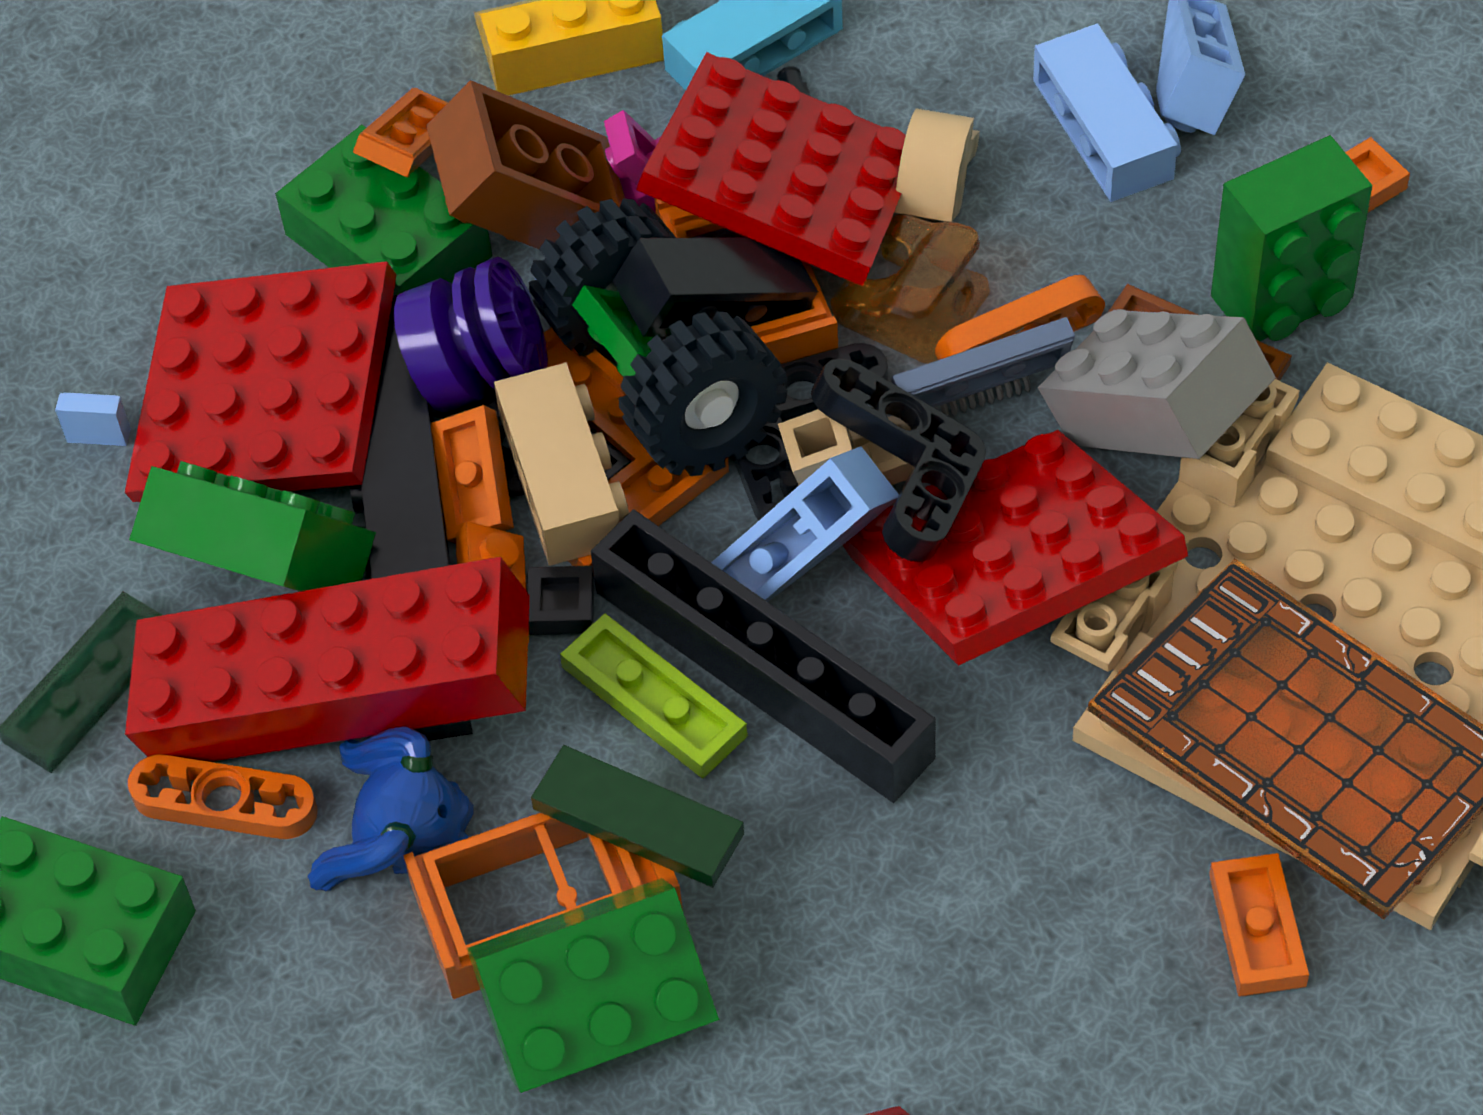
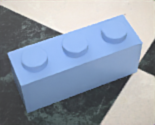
[1033,23,1181,202]

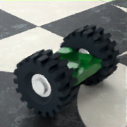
[529,198,788,476]

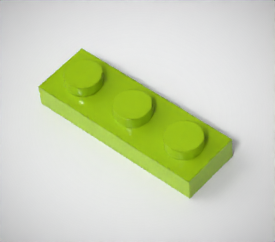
[560,613,748,779]

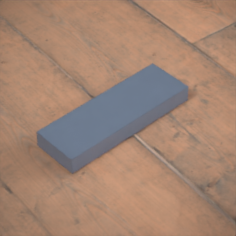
[891,317,1075,407]

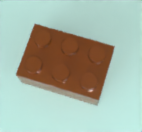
[427,80,625,249]

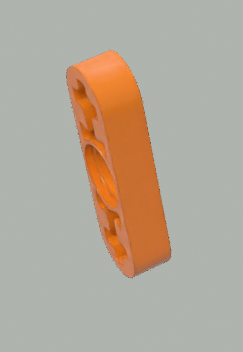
[935,275,1105,360]
[128,755,318,839]

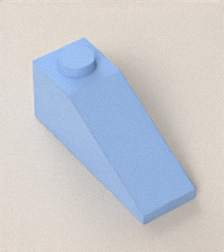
[1156,0,1245,135]
[711,446,899,602]

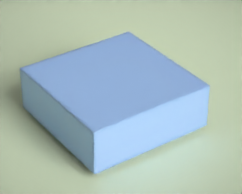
[55,392,131,446]

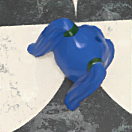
[307,726,473,891]

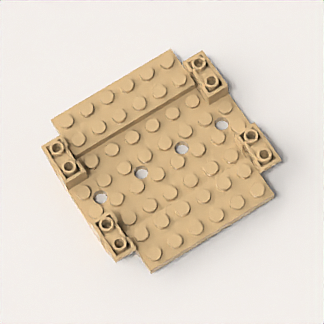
[1050,362,1483,930]

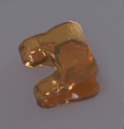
[830,214,990,364]

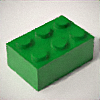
[275,124,492,296]
[1211,135,1372,341]
[129,461,376,591]
[0,816,196,1026]
[467,878,719,1093]

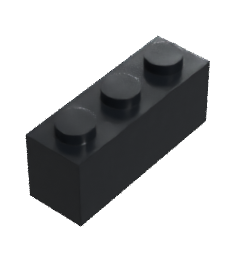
[613,237,819,337]

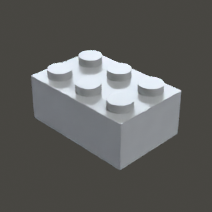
[1038,309,1276,459]

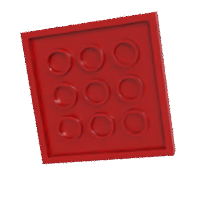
[636,52,906,286]
[125,261,397,502]
[843,429,1188,666]

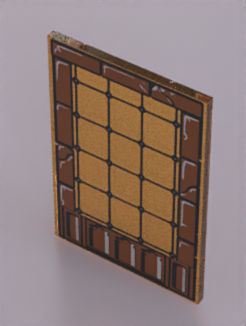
[1087,559,1483,920]

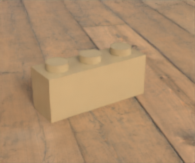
[494,362,629,566]

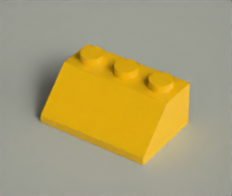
[474,0,664,96]

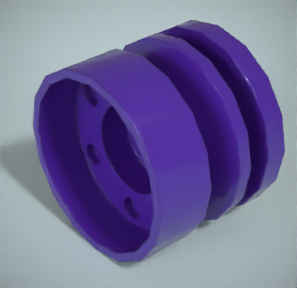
[394,256,548,414]

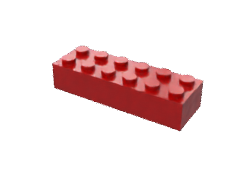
[125,557,530,762]

